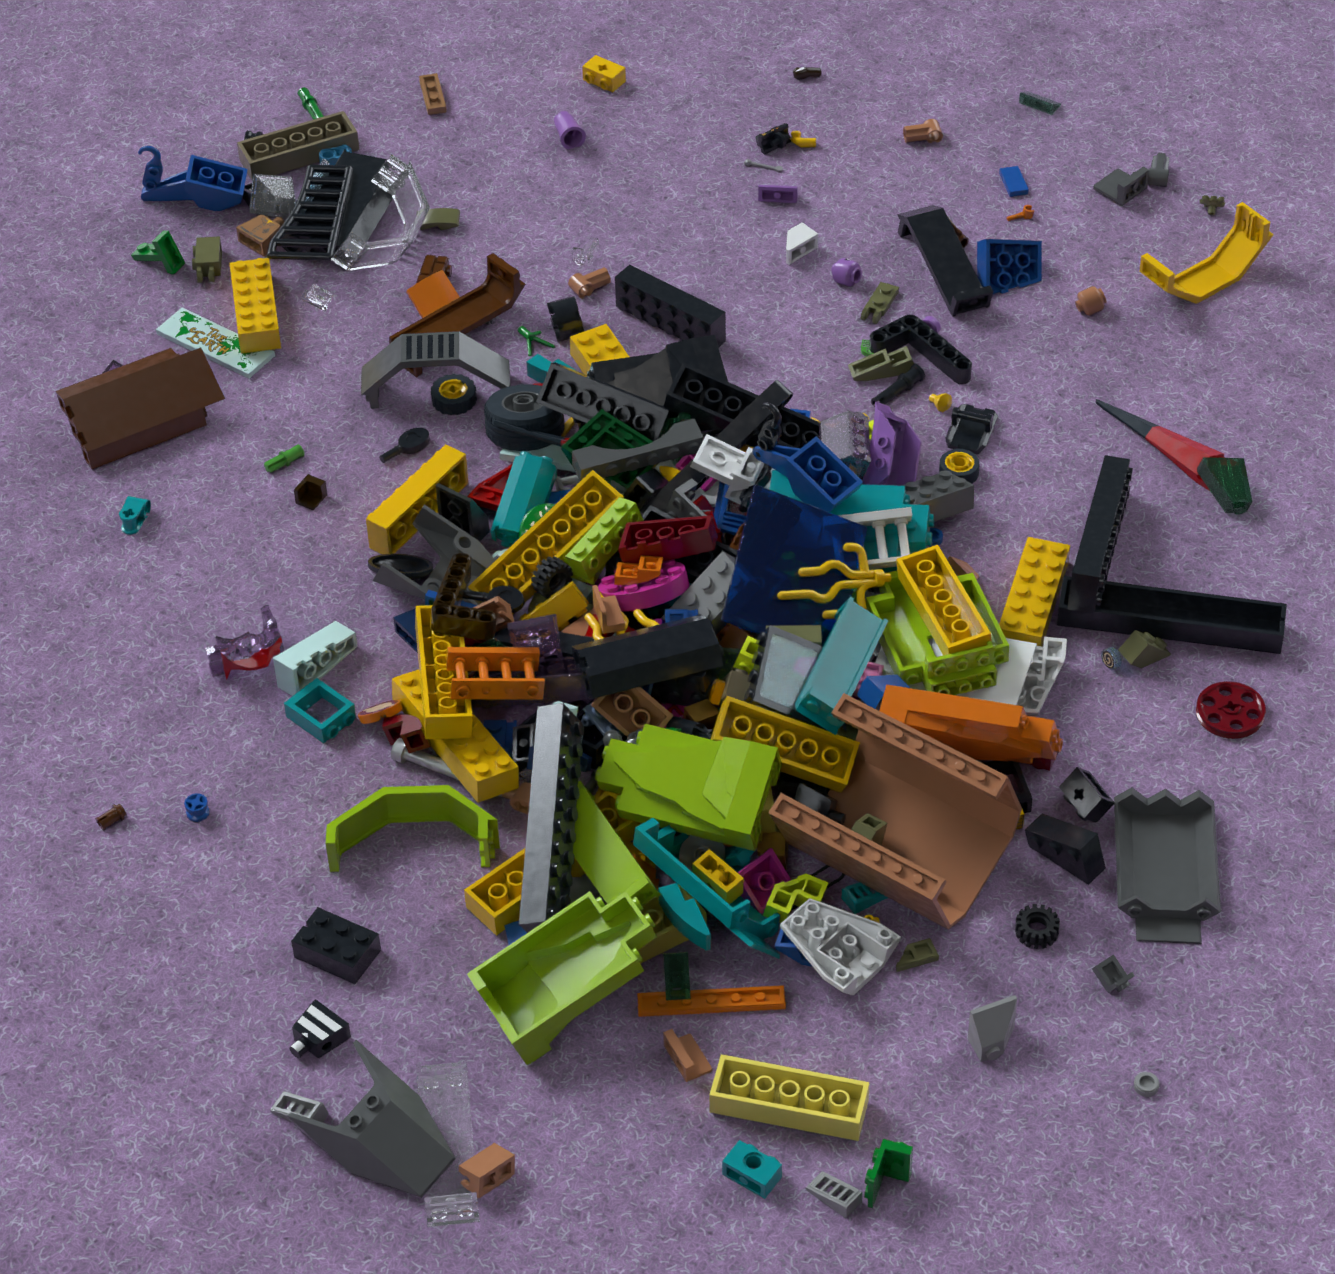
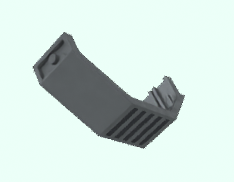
[361,332,511,409]

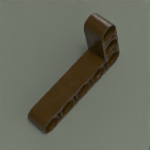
[431,553,496,640]

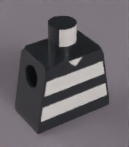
[289,999,351,1059]

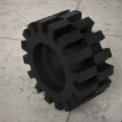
[531,556,573,599]
[1015,904,1060,949]

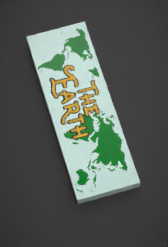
[156,308,275,379]

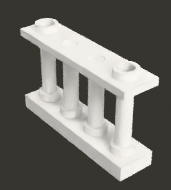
[822,507,912,576]

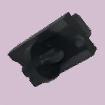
[755,123,791,155]

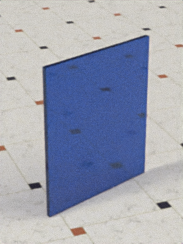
[721,484,868,647]

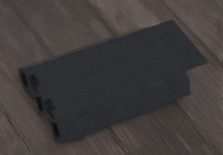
[282,151,399,267]

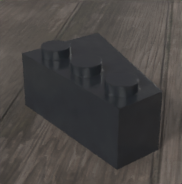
[1025,813,1106,885]

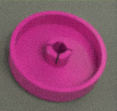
[598,559,689,612]

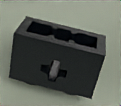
[1059,767,1115,823]

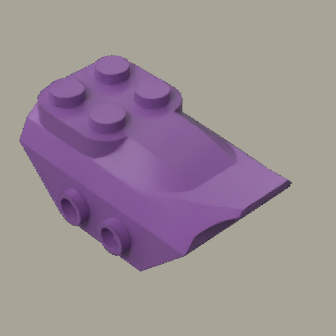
[858,402,922,486]

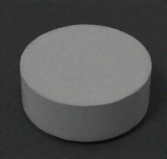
[1134,1072,1159,1097]

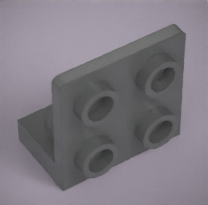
[1093,166,1149,206]
[665,478,707,518]

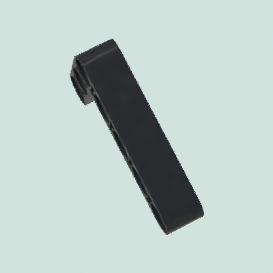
[869,315,972,384]

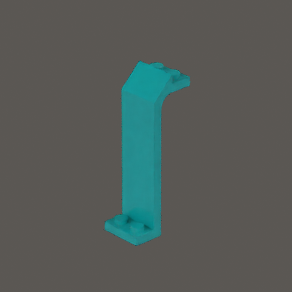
[795,596,888,735]

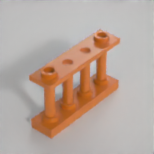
[446,647,545,700]

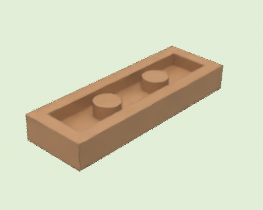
[419,73,447,115]

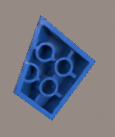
[977,239,1042,294]

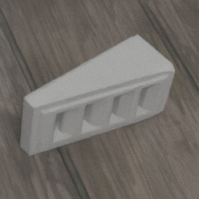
[270,1091,328,1122]
[806,1171,863,1218]

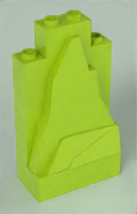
[595,724,782,851]
[467,891,657,1065]

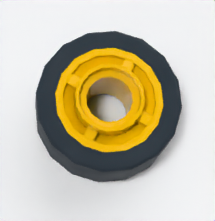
[939,449,980,484]

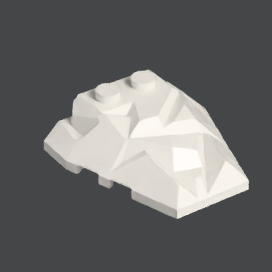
[1017,637,1067,716]

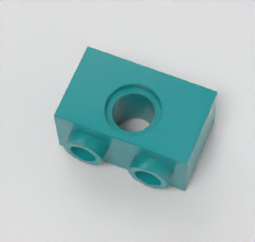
[722,1140,782,1199]

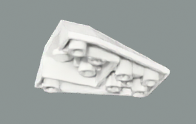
[780,898,901,995]

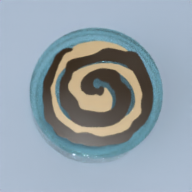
[1101,647,1122,670]

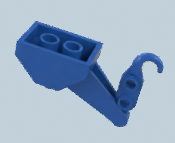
[138,146,248,211]

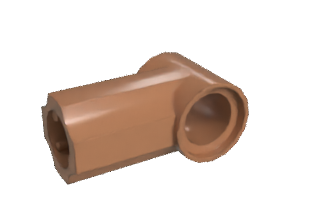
[903,119,943,143]
[568,267,611,299]

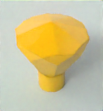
[929,393,952,412]

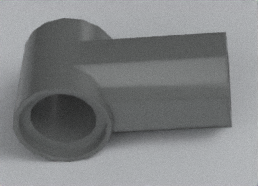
[1148,153,1169,187]

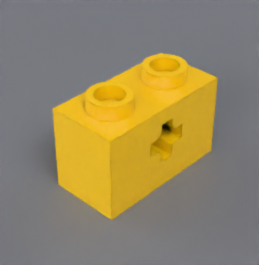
[582,55,626,93]
[692,849,744,905]

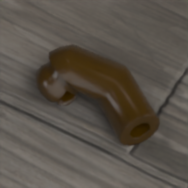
[793,67,822,80]

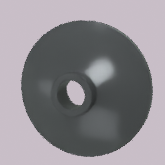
[679,835,726,872]

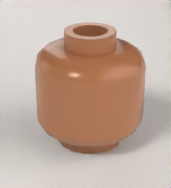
[1075,286,1107,315]

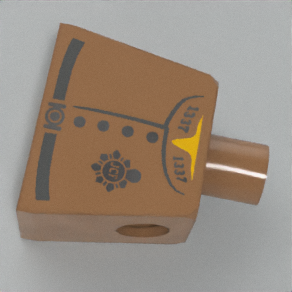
[236,215,284,257]

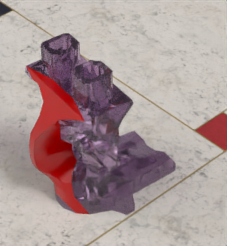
[205,605,284,680]

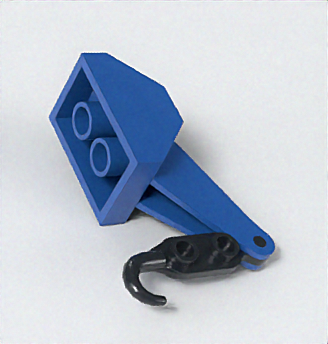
[752,402,863,512]

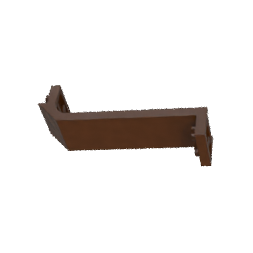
[389,253,526,378]

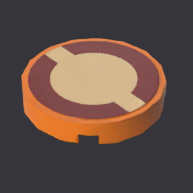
[358,699,403,724]

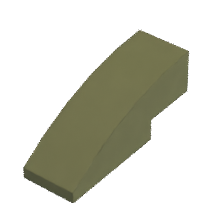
[848,346,914,381]

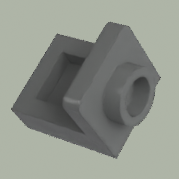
[1092,954,1135,993]

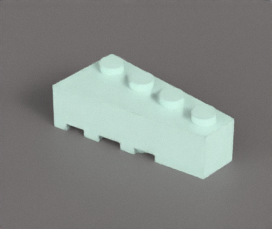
[273,621,357,696]

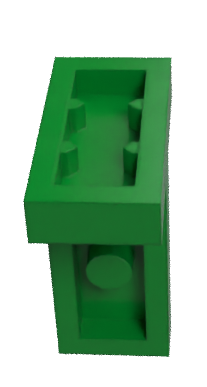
[131,230,185,274]

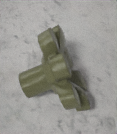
[1199,195,1225,215]

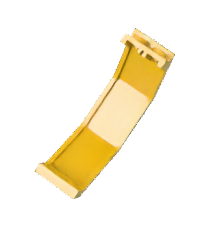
[1139,202,1274,304]

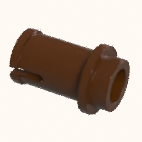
[95,804,127,831]

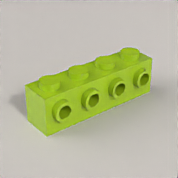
[565,497,644,580]

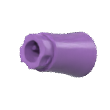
[554,111,586,149]

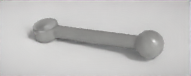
[744,159,783,172]

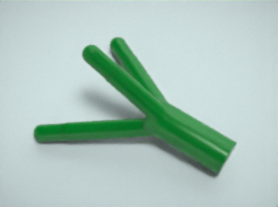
[518,326,555,356]

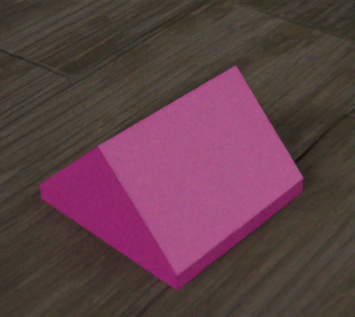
[738,848,791,914]

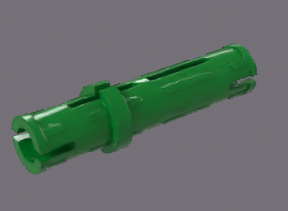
[297,87,324,120]

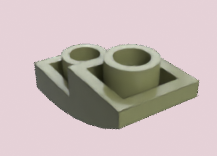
[417,208,460,230]

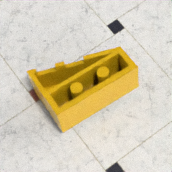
[518,581,589,631]

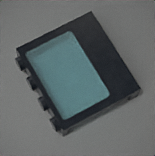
[744,625,828,731]

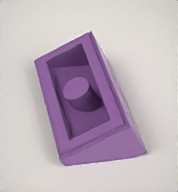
[758,185,798,203]

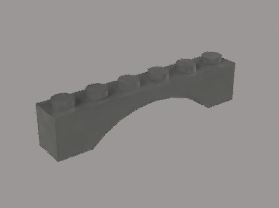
[572,419,703,481]

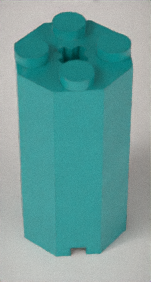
[490,451,557,548]

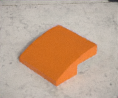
[406,270,459,318]
[614,555,663,585]

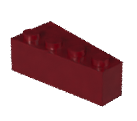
[618,515,718,564]

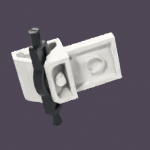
[690,434,775,513]

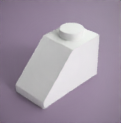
[786,223,818,265]

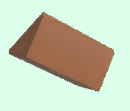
[591,687,673,737]

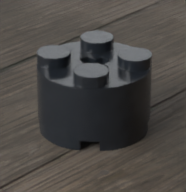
[547,296,584,342]

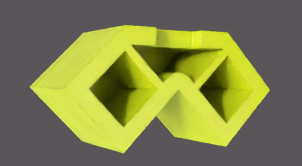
[763,873,828,923]

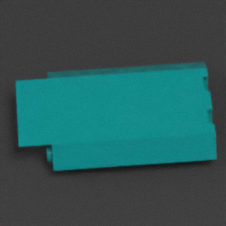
[633,818,780,959]

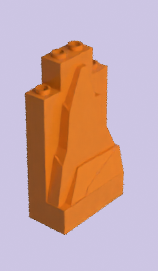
[879,684,1063,764]

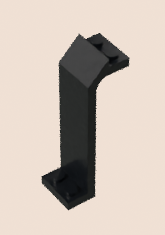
[897,205,993,317]

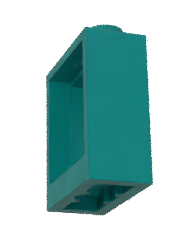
[284,678,356,744]

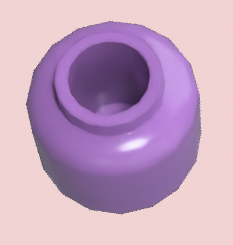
[831,258,862,287]

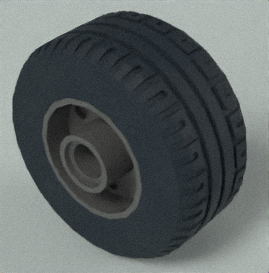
[484,384,565,451]

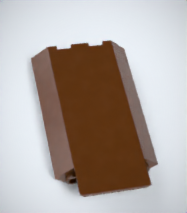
[56,347,225,469]

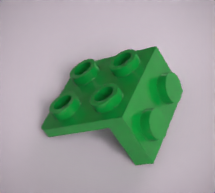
[864,1139,913,1208]

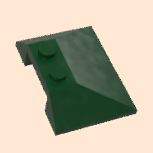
[561,409,659,494]

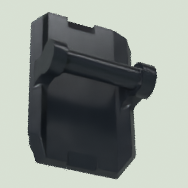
[945,404,998,454]

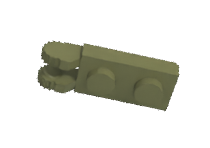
[860,282,899,324]

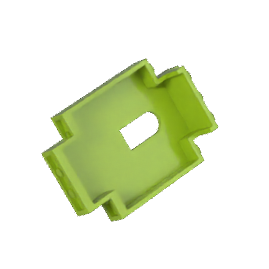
[866,570,1009,695]

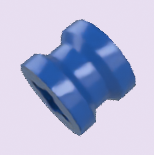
[184,793,209,822]

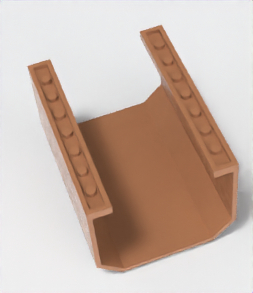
[769,693,1022,930]

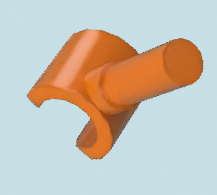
[1006,205,1034,221]

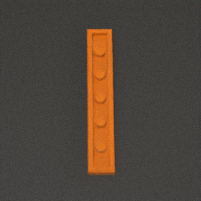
[637,985,786,1017]

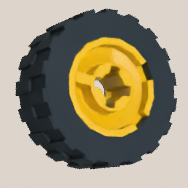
[431,374,477,416]

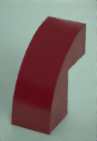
[382,714,430,754]

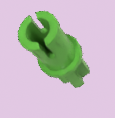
[264,444,305,473]

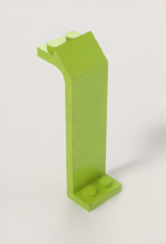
[573,780,661,906]

